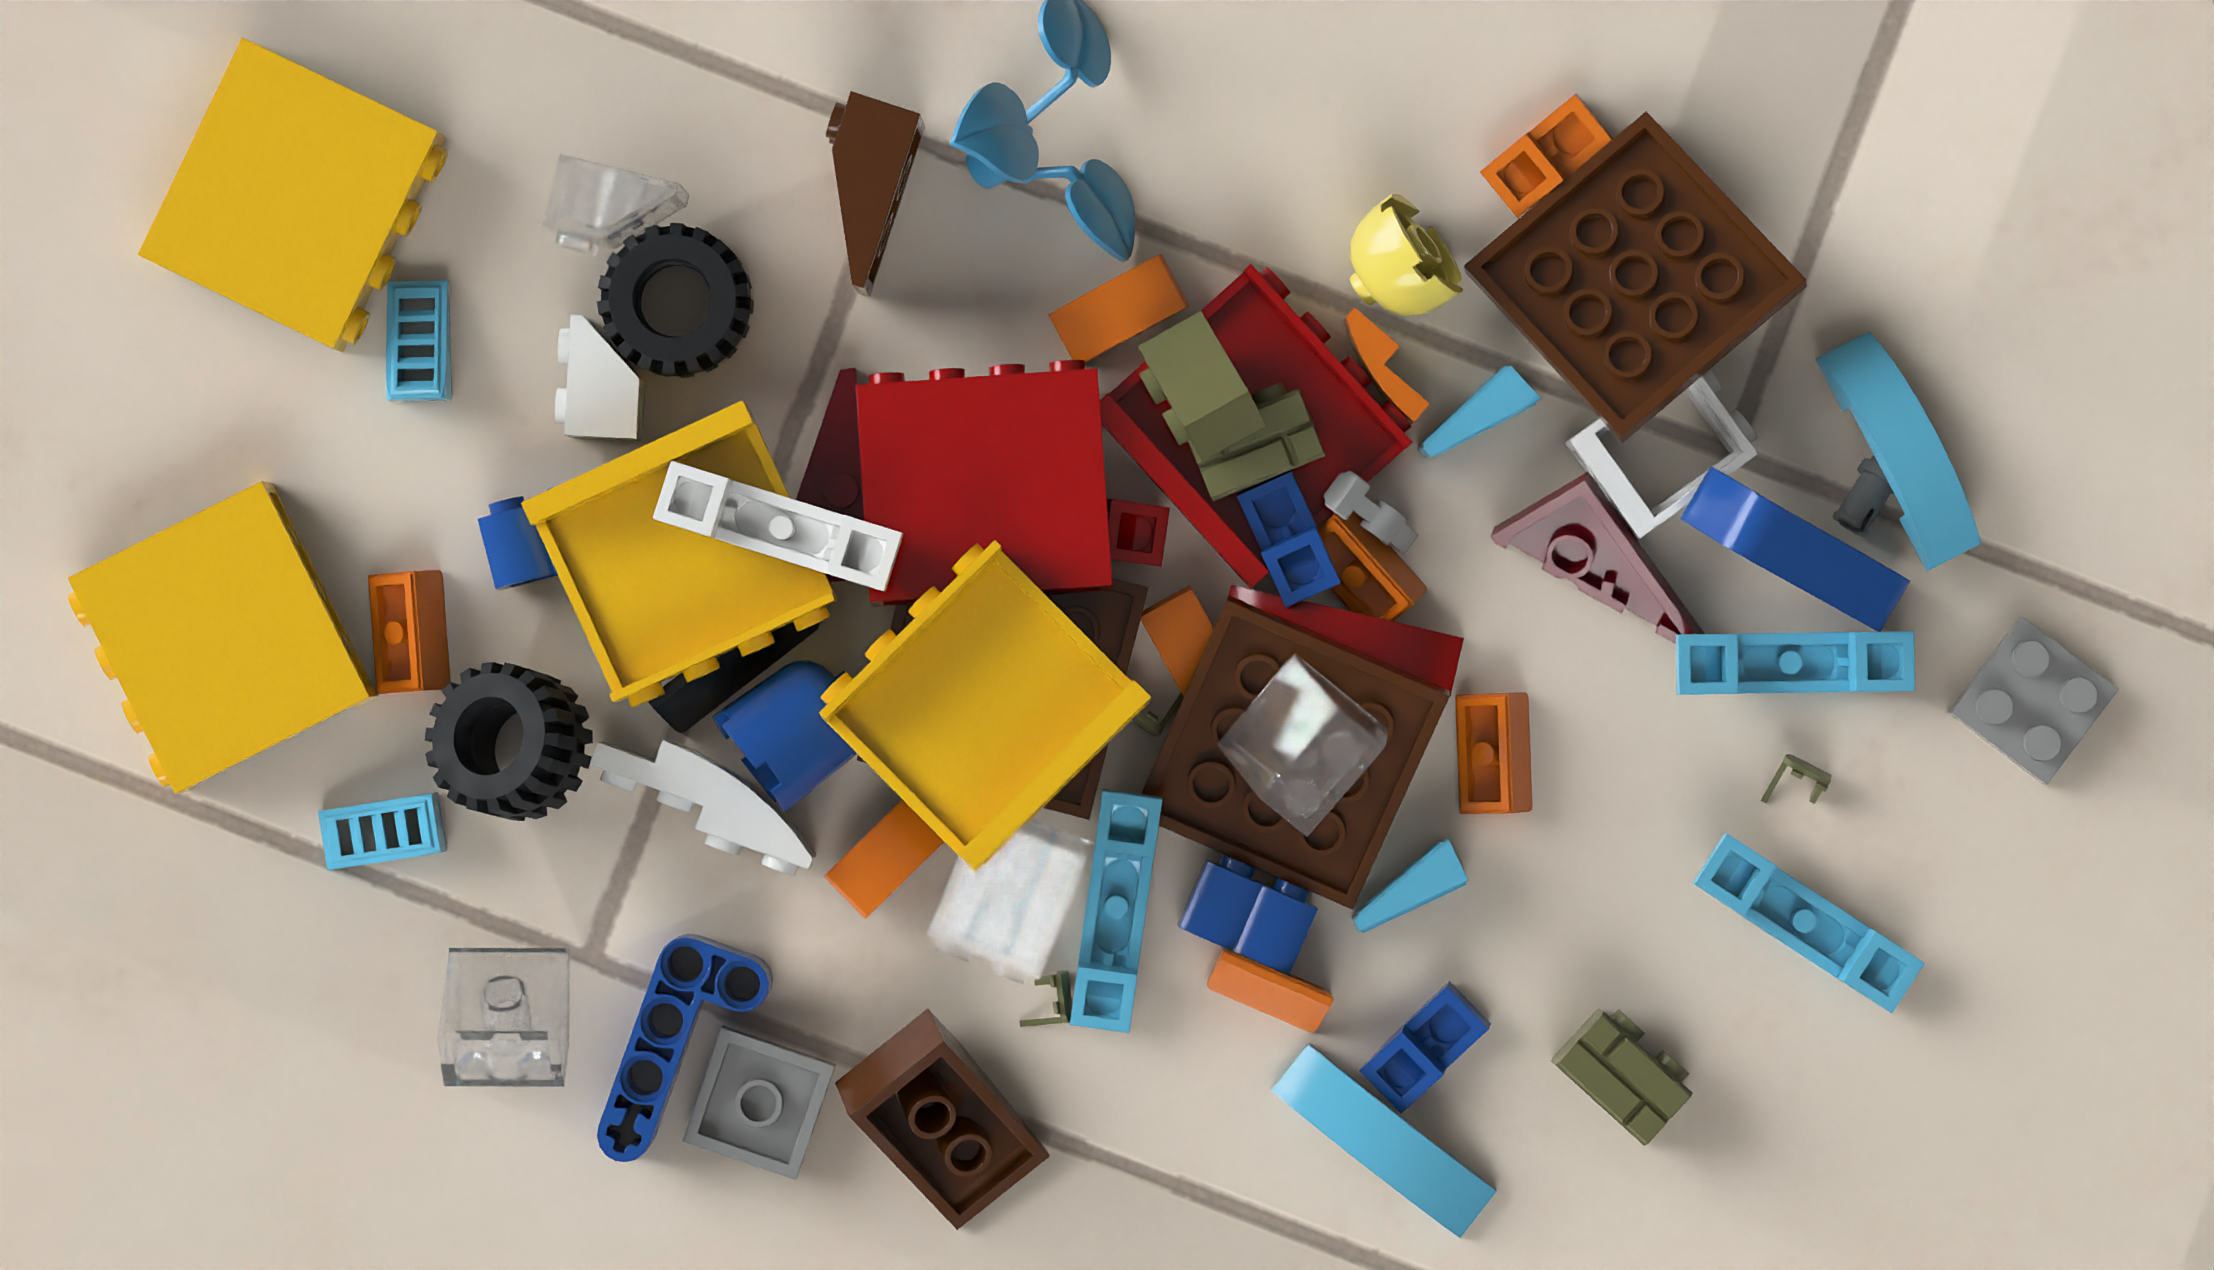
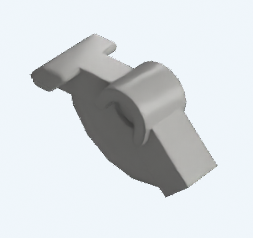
[1324,471,1418,555]

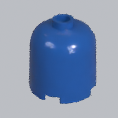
[712,660,856,813]

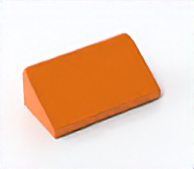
[1318,512,1427,621]
[368,570,451,694]
[1455,692,1532,814]
[1207,947,1334,1032]

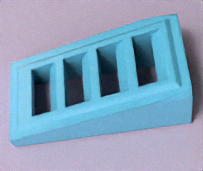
[386,280,452,402]
[1418,366,1541,458]
[318,792,447,870]
[1351,838,1469,933]

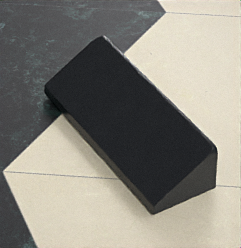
[648,622,819,733]

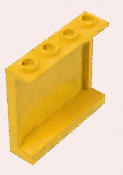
[137,37,448,352]
[521,400,838,708]
[67,481,378,794]
[819,540,1151,874]

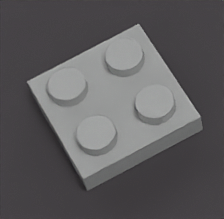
[1947,617,2119,785]
[682,1026,836,1180]

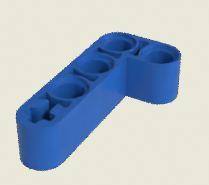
[1680,466,1911,632]
[597,934,773,1162]

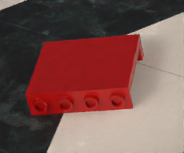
[1100,264,1413,589]
[856,360,1113,607]

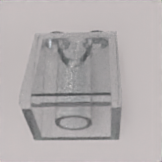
[927,818,1093,984]

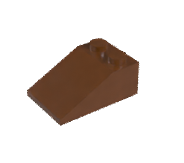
[826,91,925,297]
[835,1008,1050,1230]

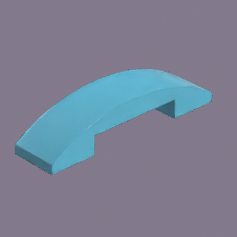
[1815,331,1982,571]
[1676,631,1915,695]
[1070,789,1163,1033]
[1692,833,1925,1013]
[1272,1043,1497,1238]

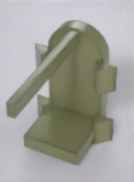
[1131,683,1183,737]
[1761,754,1832,804]
[1019,970,1072,1027]

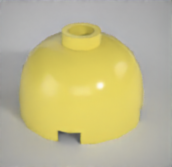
[1350,194,1463,316]

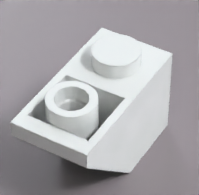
[555,315,645,441]

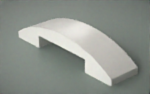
[653,461,904,592]

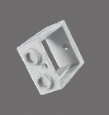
[1564,370,1758,539]

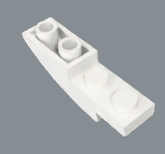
[590,739,816,876]

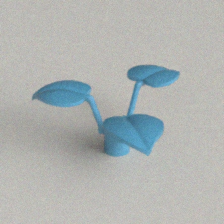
[950,0,1135,262]

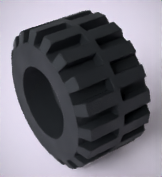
[597,223,754,378]
[425,662,593,821]

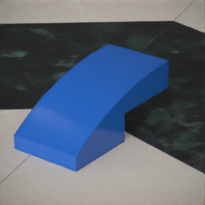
[1237,470,1341,608]
[1359,981,1491,1114]

